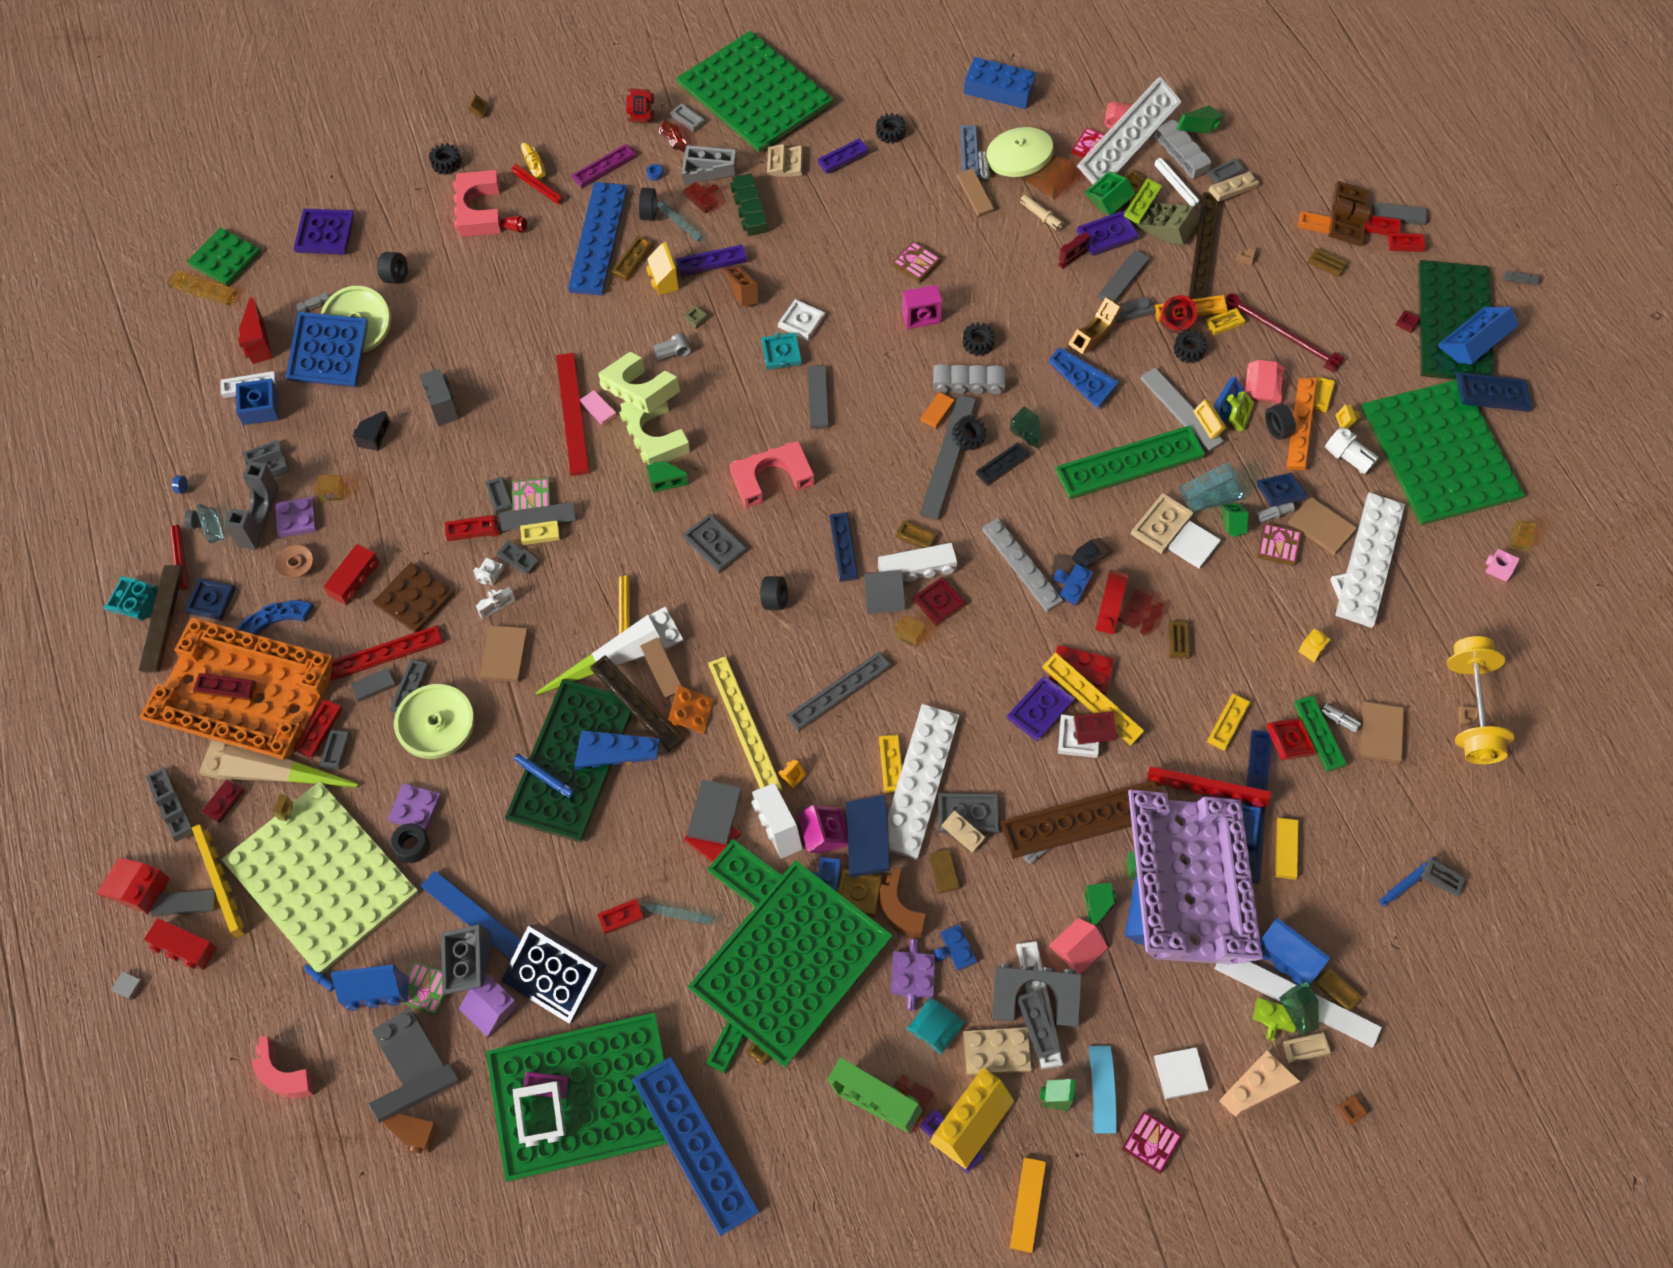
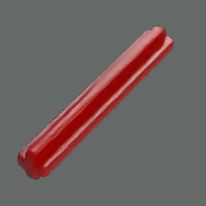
[511,164,563,204]
[170,525,188,591]

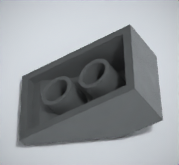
[441,925,491,995]
[372,1008,444,1086]

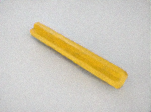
[619,575,630,634]

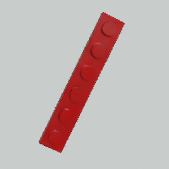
[1148,766,1271,807]

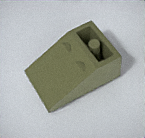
[1134,203,1199,245]

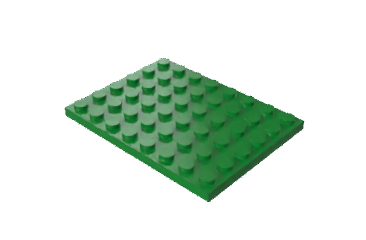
[676,31,834,153]
[1361,380,1525,525]
[687,860,893,1069]
[486,1012,668,1183]

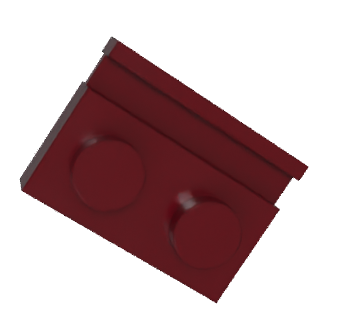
[1058,232,1090,269]
[1073,711,1118,745]

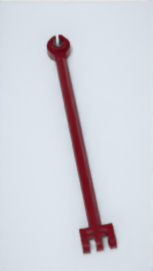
[1225,293,1344,372]

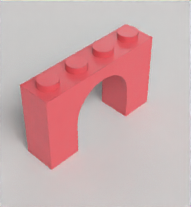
[454,170,501,237]
[730,441,814,508]

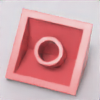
[1049,918,1108,974]

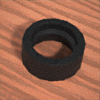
[639,187,657,221]
[1265,403,1296,440]

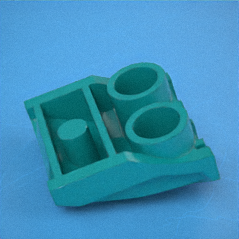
[103,576,158,621]
[906,998,965,1055]

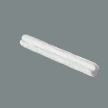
[1155,158,1199,207]

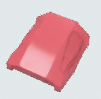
[1104,102,1133,129]
[1245,360,1285,404]

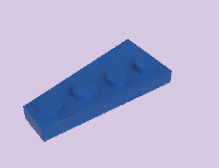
[1049,347,1119,409]
[574,731,660,770]

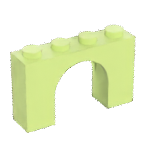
[598,352,680,414]
[619,401,690,465]

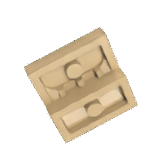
[767,144,804,177]

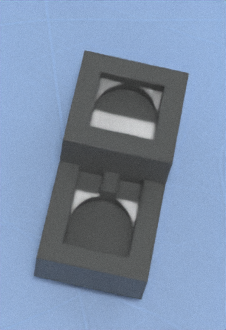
[496,539,538,575]

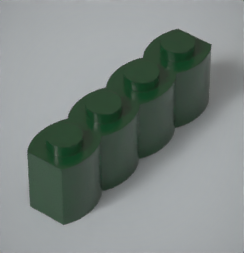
[730,173,767,236]

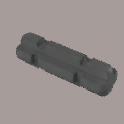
[1503,271,1539,285]

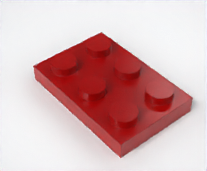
[1049,645,1114,695]

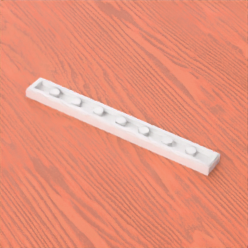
[1214,962,1382,1048]

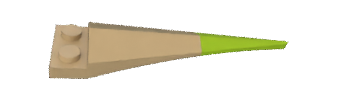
[199,740,359,788]

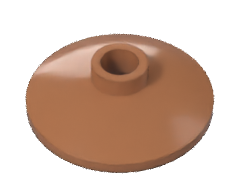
[275,545,313,579]

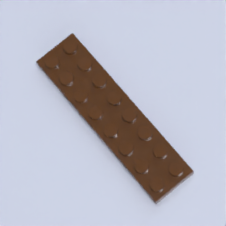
[1000,780,1159,859]

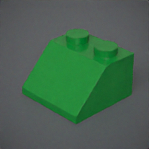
[1084,171,1135,215]

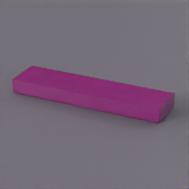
[572,144,636,189]

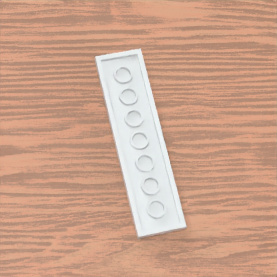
[1077,77,1182,184]
[1335,492,1405,628]
[888,704,959,860]

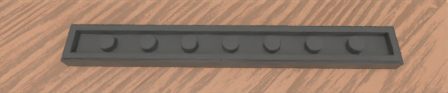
[920,395,976,520]

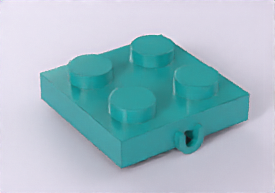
[761,332,801,370]

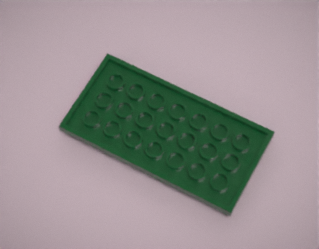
[1418,260,1494,380]
[505,679,632,843]

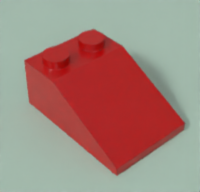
[237,297,273,364]
[96,858,170,915]

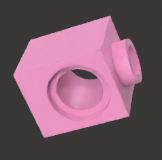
[1485,549,1520,582]

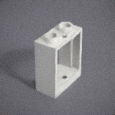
[512,1081,566,1147]

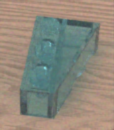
[1178,462,1246,512]

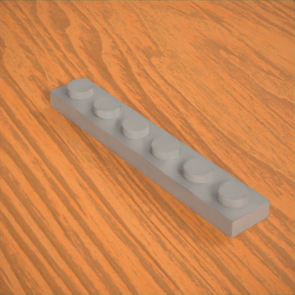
[982,518,1063,612]

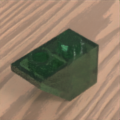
[1009,406,1042,449]

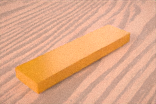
[1154,295,1227,322]
[1009,1157,1046,1253]

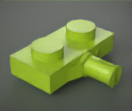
[1227,391,1254,431]
[1252,998,1300,1041]

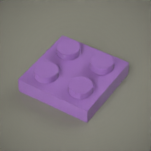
[275,497,317,538]
[388,784,441,832]

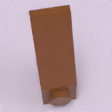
[723,265,758,307]
[370,1110,438,1154]

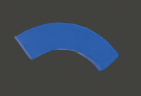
[236,600,314,635]

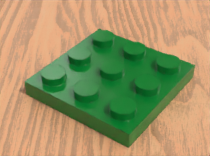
[187,227,261,287]

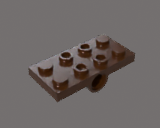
[1328,181,1371,246]

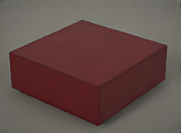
[1396,310,1420,333]

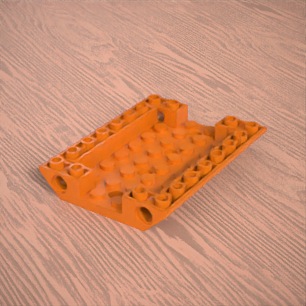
[139,617,333,760]

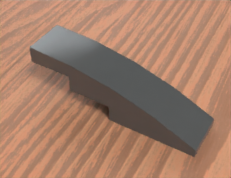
[146,767,193,842]

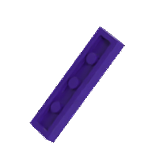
[676,244,747,276]

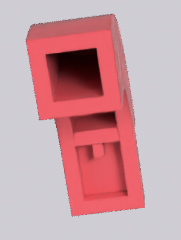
[252,1036,314,1098]

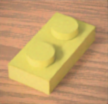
[520,521,560,545]

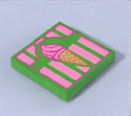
[512,478,550,511]
[401,961,445,1015]

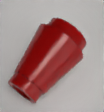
[500,216,527,233]

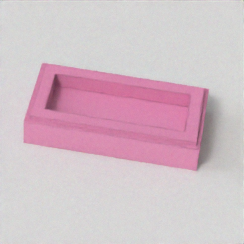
[580,390,616,426]

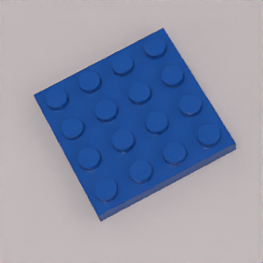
[286,312,369,387]

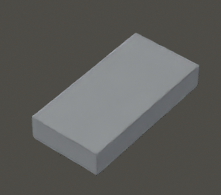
[670,103,705,133]

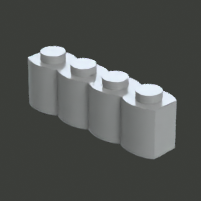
[1154,119,1211,179]
[933,364,1005,394]

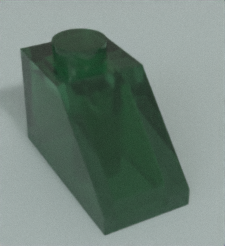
[1279,982,1319,1036]

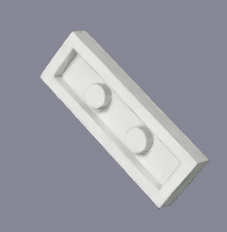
[221,371,277,398]

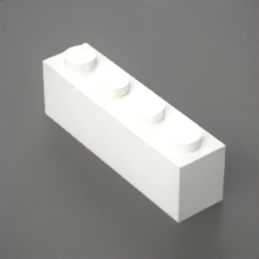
[878,543,957,582]

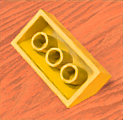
[930,1067,1014,1169]

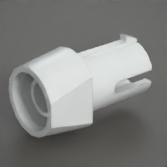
[1325,426,1379,474]

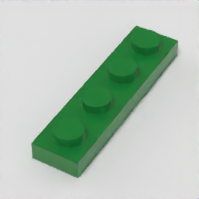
[1294,695,1346,773]

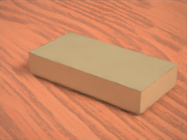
[1282,1032,1331,1064]

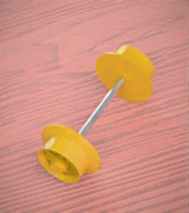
[1447,636,1514,764]

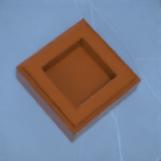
[1336,1095,1368,1126]

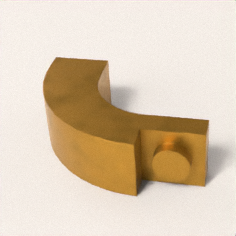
[1069,297,1122,354]

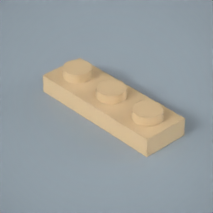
[1209,172,1259,202]

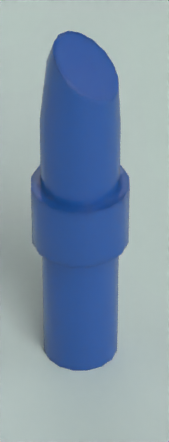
[304,964,335,992]

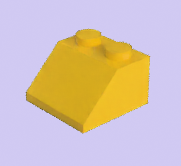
[646,242,678,295]

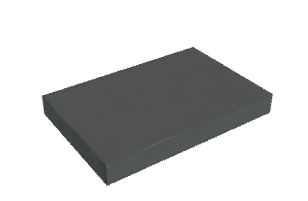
[682,514,747,573]
[687,780,741,845]
[938,793,999,834]

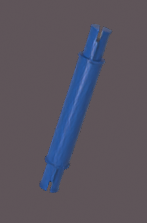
[514,753,575,798]
[1379,857,1437,907]

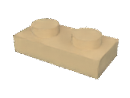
[941,810,985,852]

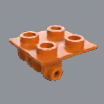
[668,685,714,734]

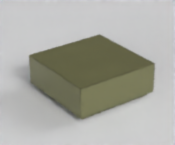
[683,305,708,328]

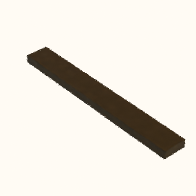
[1188,192,1219,299]

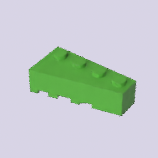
[827,1057,922,1134]

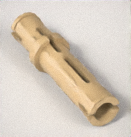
[1020,194,1064,231]

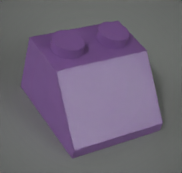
[459,973,519,1038]

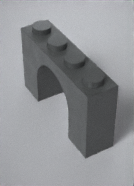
[224,461,279,550]
[991,964,1081,1027]

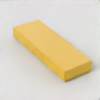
[1207,693,1250,751]
[879,735,902,793]
[1275,818,1298,880]

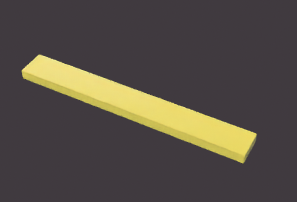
[708,656,783,792]

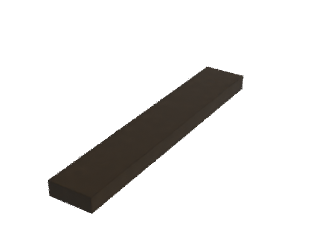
[139,565,184,672]
[590,655,684,752]

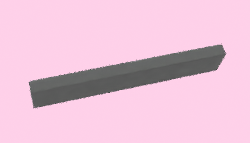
[787,652,891,732]

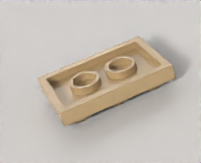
[1131,493,1194,554]
[963,1028,1031,1076]

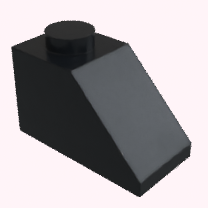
[353,411,390,451]
[1072,538,1112,569]

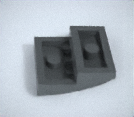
[242,440,289,477]
[864,570,905,614]

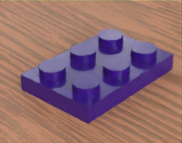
[1077,211,1139,256]
[1007,676,1075,742]

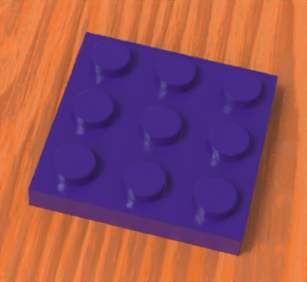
[294,208,355,255]

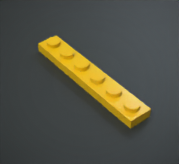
[1042,652,1144,746]
[192,824,245,939]

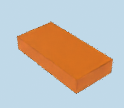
[1297,211,1331,234]
[920,392,954,429]

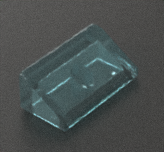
[196,504,223,544]

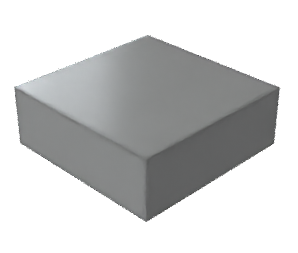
[111,971,143,1000]

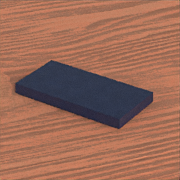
[1456,372,1532,412]
[846,795,891,877]

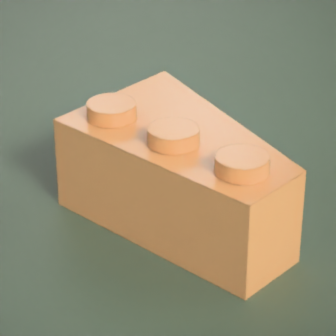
[1219,1051,1300,1117]

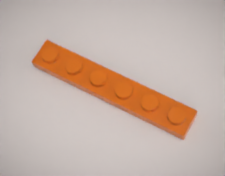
[1287,378,1317,471]

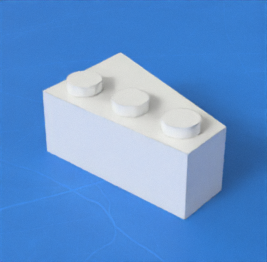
[751,783,803,859]

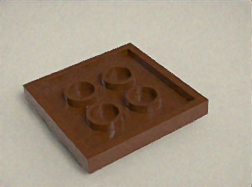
[373,562,454,633]

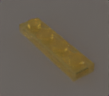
[167,270,237,307]

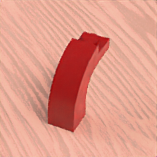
[1095,569,1128,635]

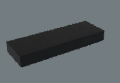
[976,442,1029,486]

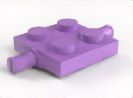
[890,939,935,1011]

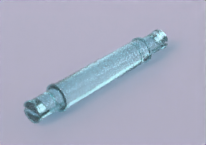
[657,201,702,242]
[640,901,714,925]

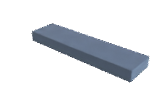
[960,125,980,179]

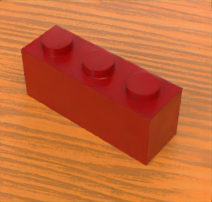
[323,544,379,605]
[144,918,217,970]

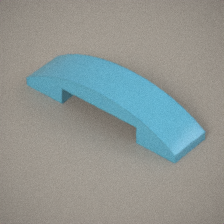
[1089,1046,1116,1134]

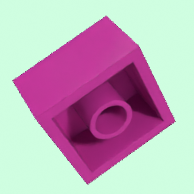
[902,285,942,329]

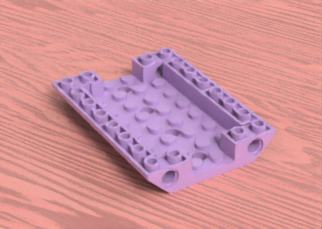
[1128,790,1263,964]

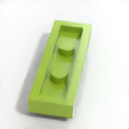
[1124,178,1162,224]

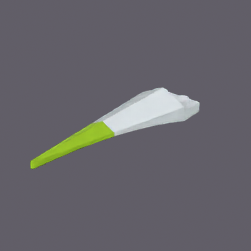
[536,607,684,695]

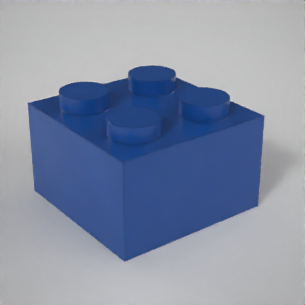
[236,378,279,425]

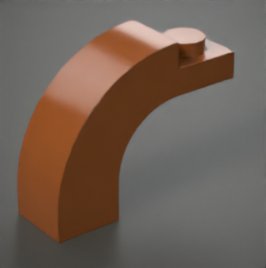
[880,867,926,940]

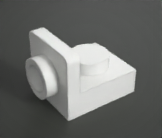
[473,558,504,586]

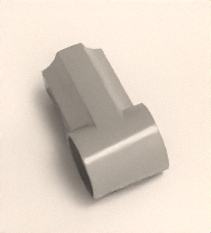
[653,333,691,360]

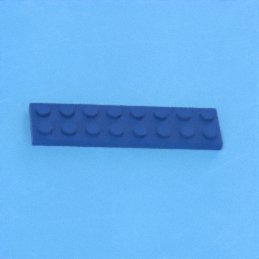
[568,182,628,296]
[632,1057,759,1237]

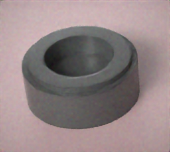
[184,510,198,529]

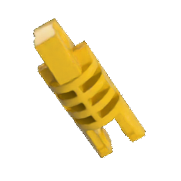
[521,143,546,180]

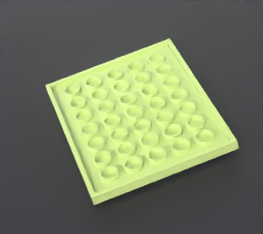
[221,781,419,973]

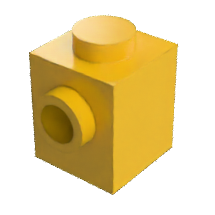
[1298,628,1330,663]

